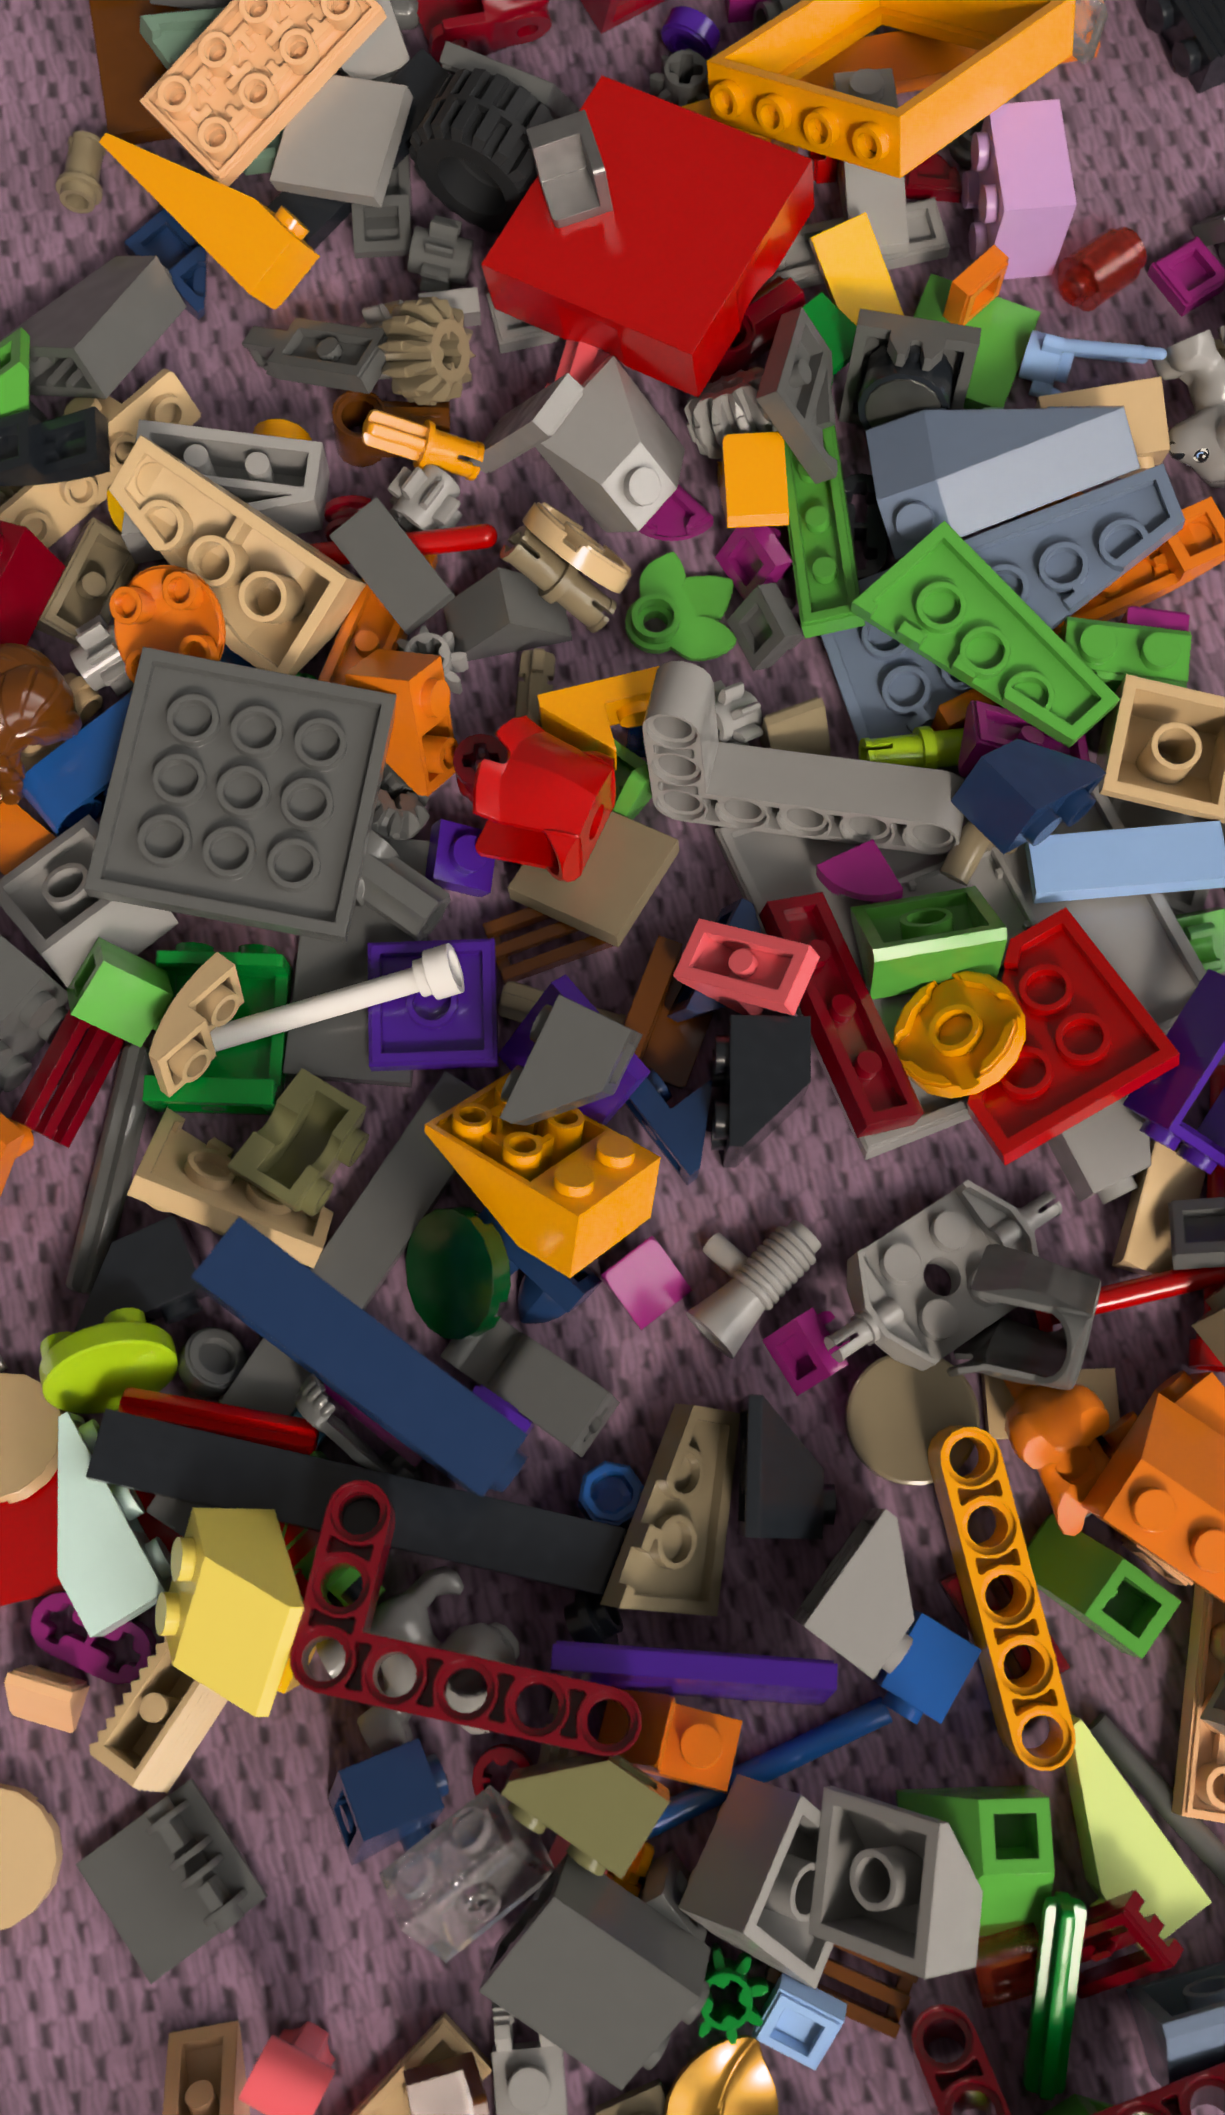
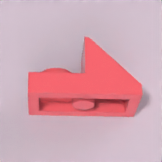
[673,918,820,1016]

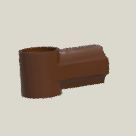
[332,391,450,467]

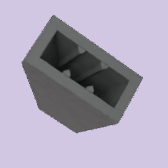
[0,256,186,399]

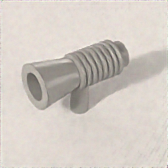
[686,1220,821,1359]

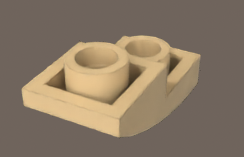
[148,952,245,1098]

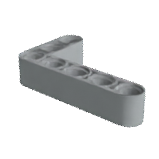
[642,661,964,855]

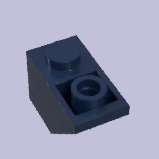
[951,739,1106,854]

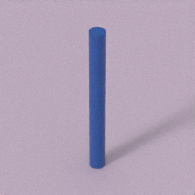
[646,1696,893,1841]

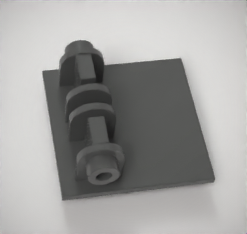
[76,1778,268,1984]

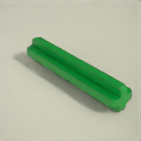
[1022,1891,1086,2101]

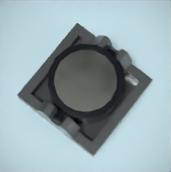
[839,308,982,430]

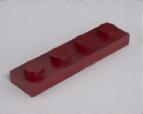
[759,892,924,1138]

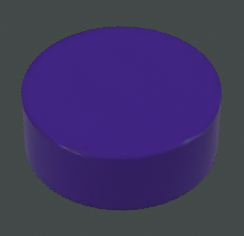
[661,6,720,60]

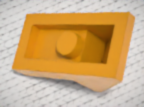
[718,432,789,528]
[537,666,659,770]

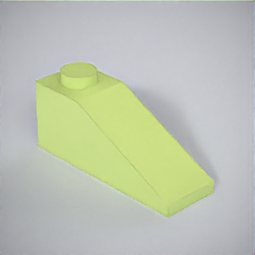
[1065,1714,1212,1950]

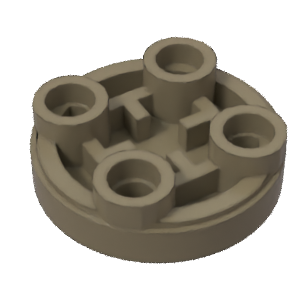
[844,1355,980,1485]

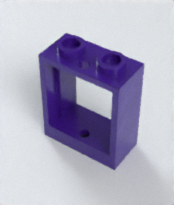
[1122,969,1225,1175]

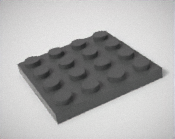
[84,647,397,944]

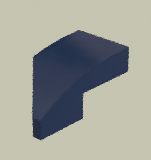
[124,208,208,320]

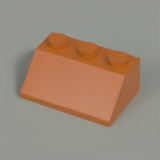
[1081,1391,1225,1604]

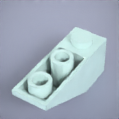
[57,1412,172,1638]

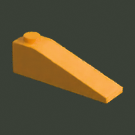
[99,133,320,310]

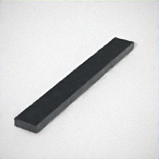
[86,1409,628,1597]

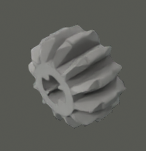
[684,367,779,459]

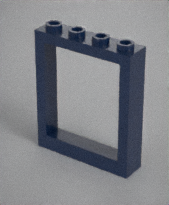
[191,1217,528,1497]

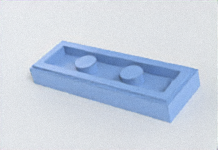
[1025,820,1225,904]

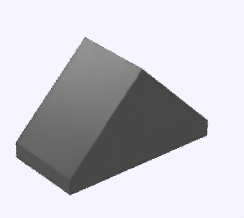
[443,567,572,661]

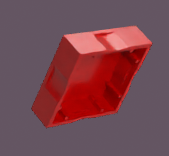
[481,75,815,398]

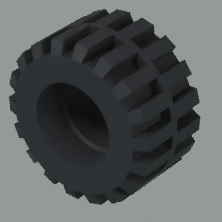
[409,68,555,233]

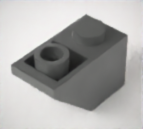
[500,995,643,1126]

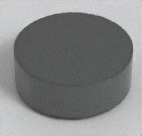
[177,1327,247,1397]

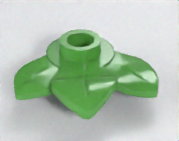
[625,552,737,661]

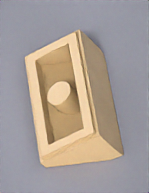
[1112,1140,1206,1276]

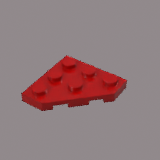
[967,907,1180,1166]

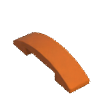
[1053,496,1225,635]

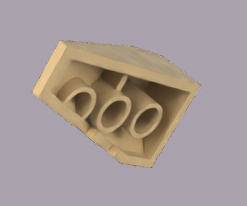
[109,435,366,676]

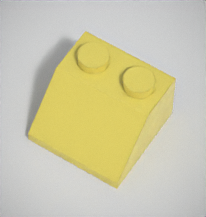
[155,1508,304,1717]

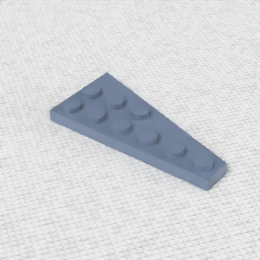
[820,464,1185,742]

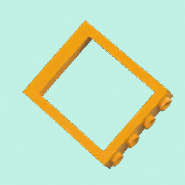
[707,0,1076,178]

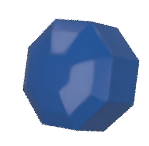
[578,1461,644,1528]

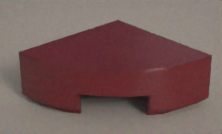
[904,153,962,203]

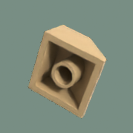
[1096,674,1225,823]

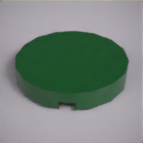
[405,1207,511,1340]

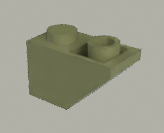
[501,1753,670,1879]

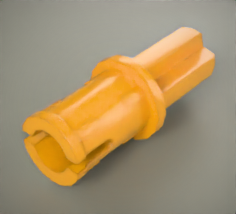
[362,409,485,481]

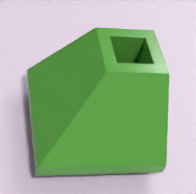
[896,1785,1055,1936]

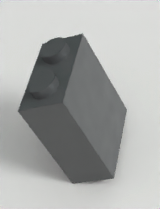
[478,1853,711,2091]

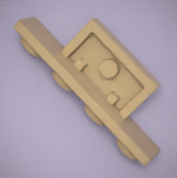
[0,368,201,548]

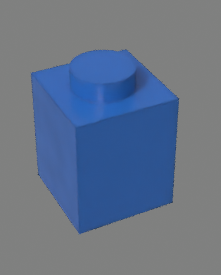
[873,1609,982,1725]

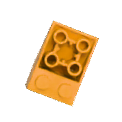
[424,1072,661,1278]

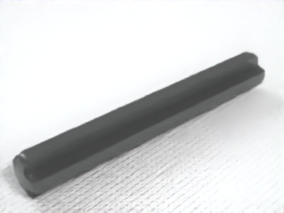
[66,1045,154,1295]

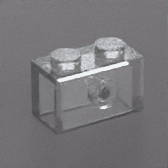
[379,1785,555,1963]

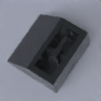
[711,1015,811,1168]

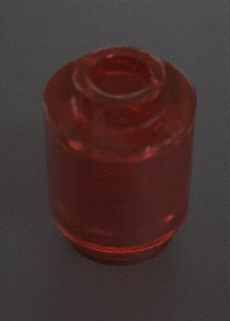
[1058,227,1147,312]

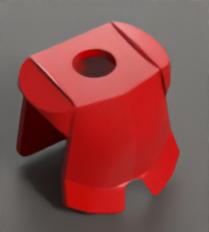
[473,715,616,882]

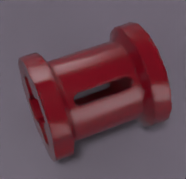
[453,734,508,804]

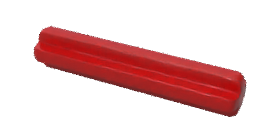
[118,1387,319,1455]

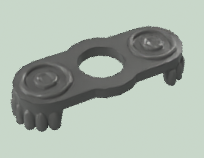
[293,1373,423,1481]

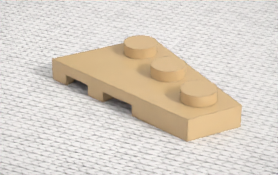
[127,1107,334,1268]

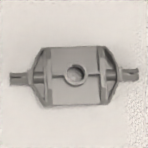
[824,1180,1062,1371]

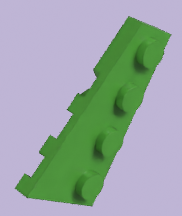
[850,521,1120,748]

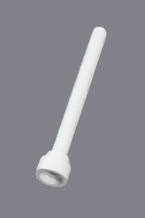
[210,943,465,1052]

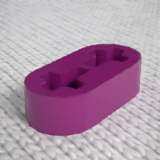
[30,1592,157,1685]

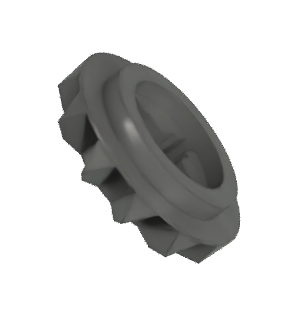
[371,762,430,840]

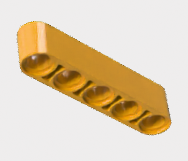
[928,1426,1076,1771]

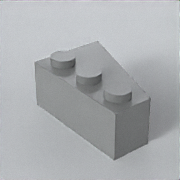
[121,419,330,564]

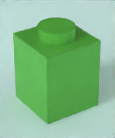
[67,937,174,1048]

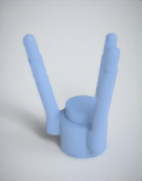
[1019,330,1167,397]

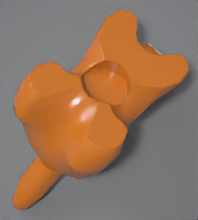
[1003,1380,1110,1536]

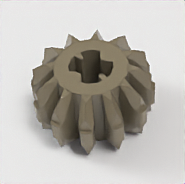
[378,297,476,405]

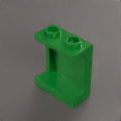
[142,942,292,1116]

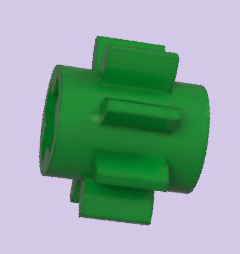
[697,1943,769,2045]

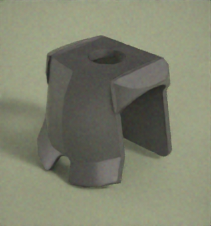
[947,1244,1101,1390]

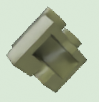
[227,1068,369,1217]

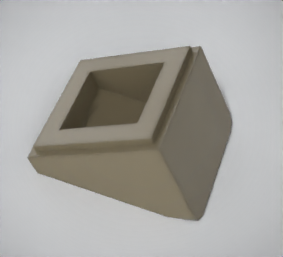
[759,697,831,756]

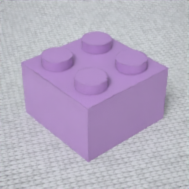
[961,99,1077,279]

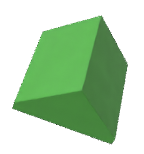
[850,886,1008,1000]

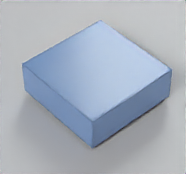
[752,1973,847,2070]

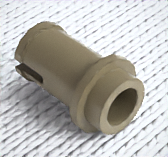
[56,131,106,213]

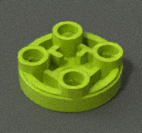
[39,1308,178,1414]

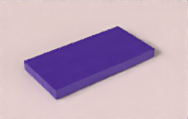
[551,1641,838,1706]

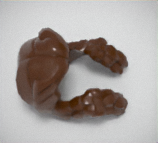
[0,643,82,805]

